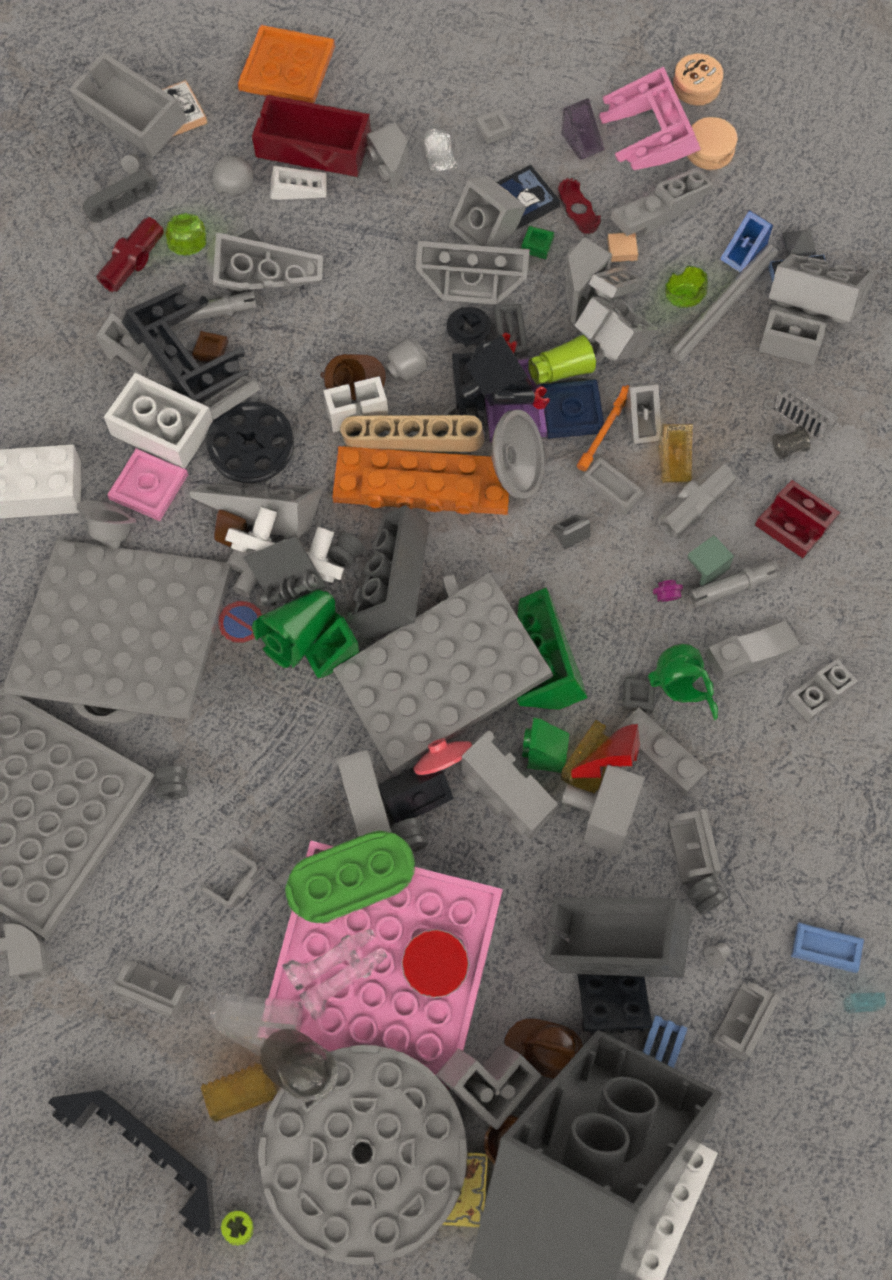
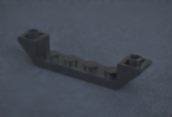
[48,1090,216,1237]

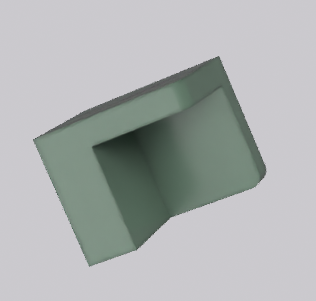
[687,535,734,586]

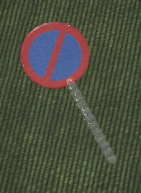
[215,601,262,643]

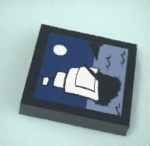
[496,165,560,230]

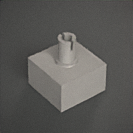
[562,765,645,855]

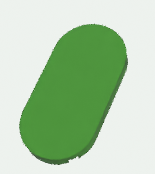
[285,831,415,923]

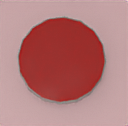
[401,929,470,998]

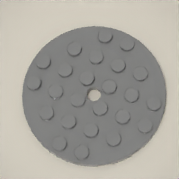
[258,1045,468,1265]

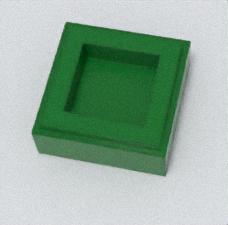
[521,226,555,259]

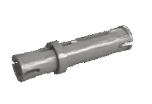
[175,290,257,326]
[689,560,780,608]

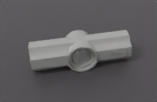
[657,463,736,538]

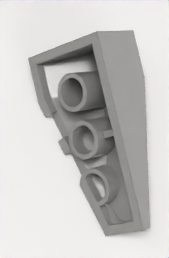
[206,232,323,291]
[189,484,322,539]

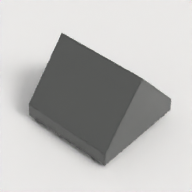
[552,514,590,549]

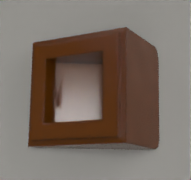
[214,509,249,548]

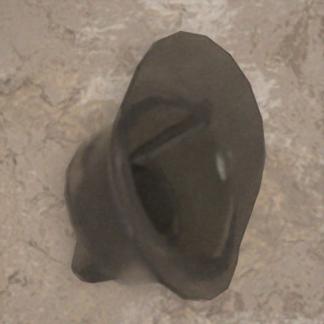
[260,1029,338,1101]

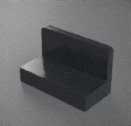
[378,767,454,823]

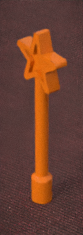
[576,385,630,471]

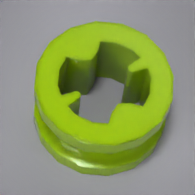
[221,1211,254,1246]

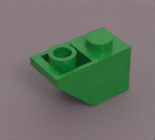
[522,718,570,773]

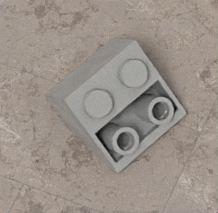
[759,303,827,366]

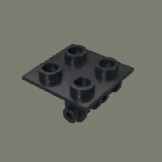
[578,974,653,1035]

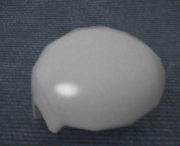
[212,156,254,197]

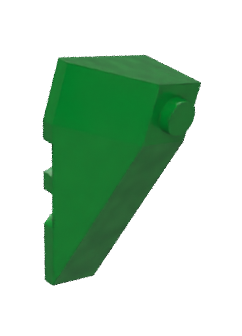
[516,587,588,710]

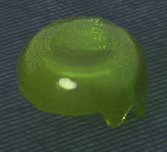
[165,213,207,256]
[664,266,708,308]

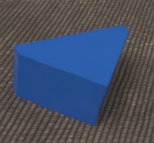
[720,210,773,273]

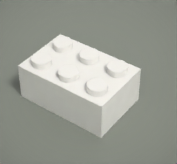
[104,373,213,469]
[0,444,81,518]

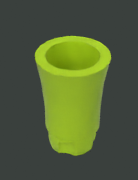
[528,335,596,385]

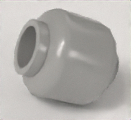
[386,339,429,381]

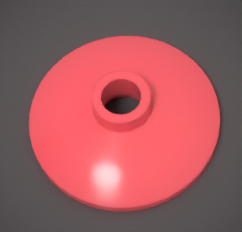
[413,738,472,775]

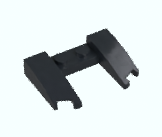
[122,284,249,403]

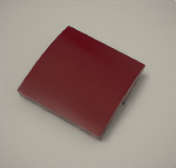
[755,480,841,559]

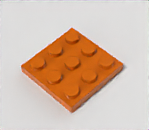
[238,25,335,103]

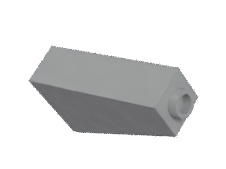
[336,750,391,837]

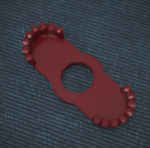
[558,178,601,234]

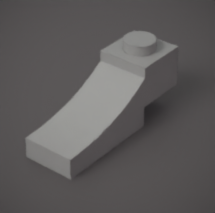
[705,620,801,682]

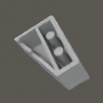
[462,730,558,840]

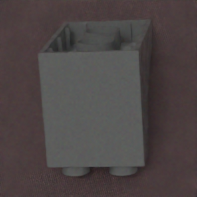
[468,1030,722,1280]

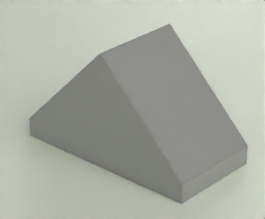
[625,383,662,444]

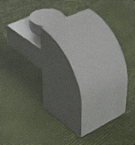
[0,924,51,983]

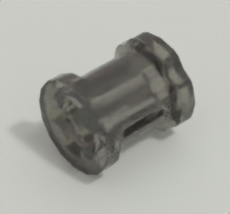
[772,426,811,460]

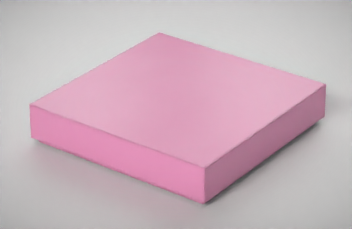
[107,449,188,521]

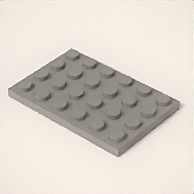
[333,572,554,774]

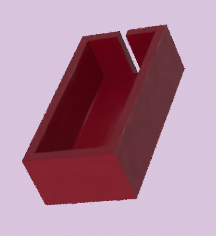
[252,95,371,177]

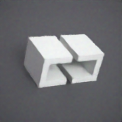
[323,376,388,432]

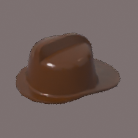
[320,354,386,401]
[504,1018,583,1079]

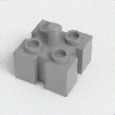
[574,297,659,363]

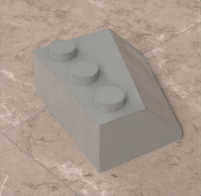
[769,254,878,323]

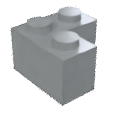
[436,1043,541,1130]

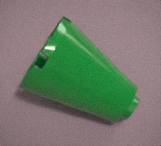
[252,589,336,668]

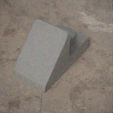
[95,313,153,372]

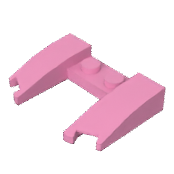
[599,66,701,170]

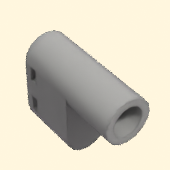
[226,548,258,597]

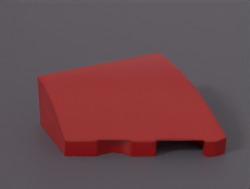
[571,723,640,778]

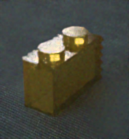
[201,1061,278,1122]

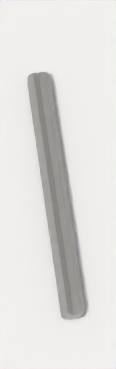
[670,244,778,361]

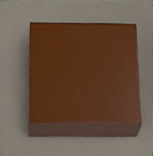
[192,331,229,362]

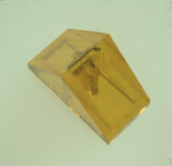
[658,423,693,483]

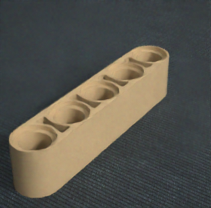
[340,415,485,452]

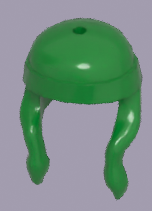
[648,643,718,721]

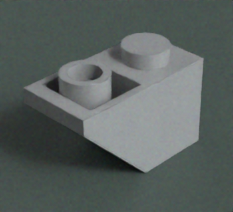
[365,122,409,190]

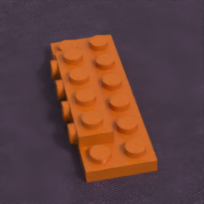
[332,446,509,515]

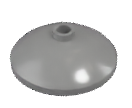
[491,410,544,499]

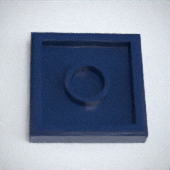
[541,379,604,439]

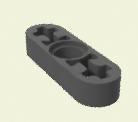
[83,169,157,222]

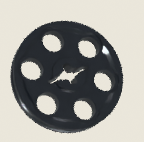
[206,402,294,483]

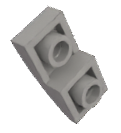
[787,659,858,722]

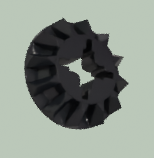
[447,307,491,348]

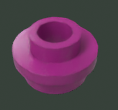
[653,580,683,602]

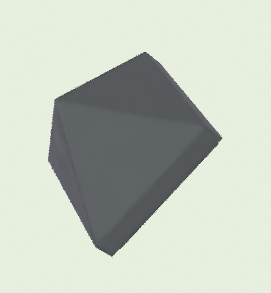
[782,229,816,256]

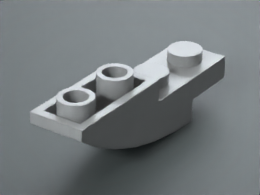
[610,167,713,236]

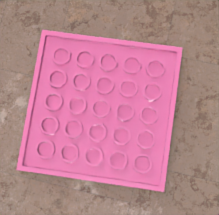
[258,841,503,1089]

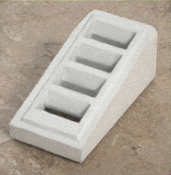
[270,166,327,200]

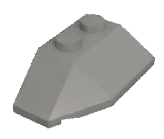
[416,241,530,305]

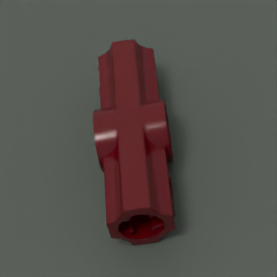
[96,217,165,293]

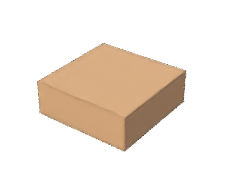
[607,233,638,262]

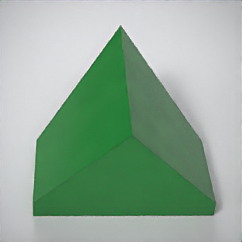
[305,612,359,678]

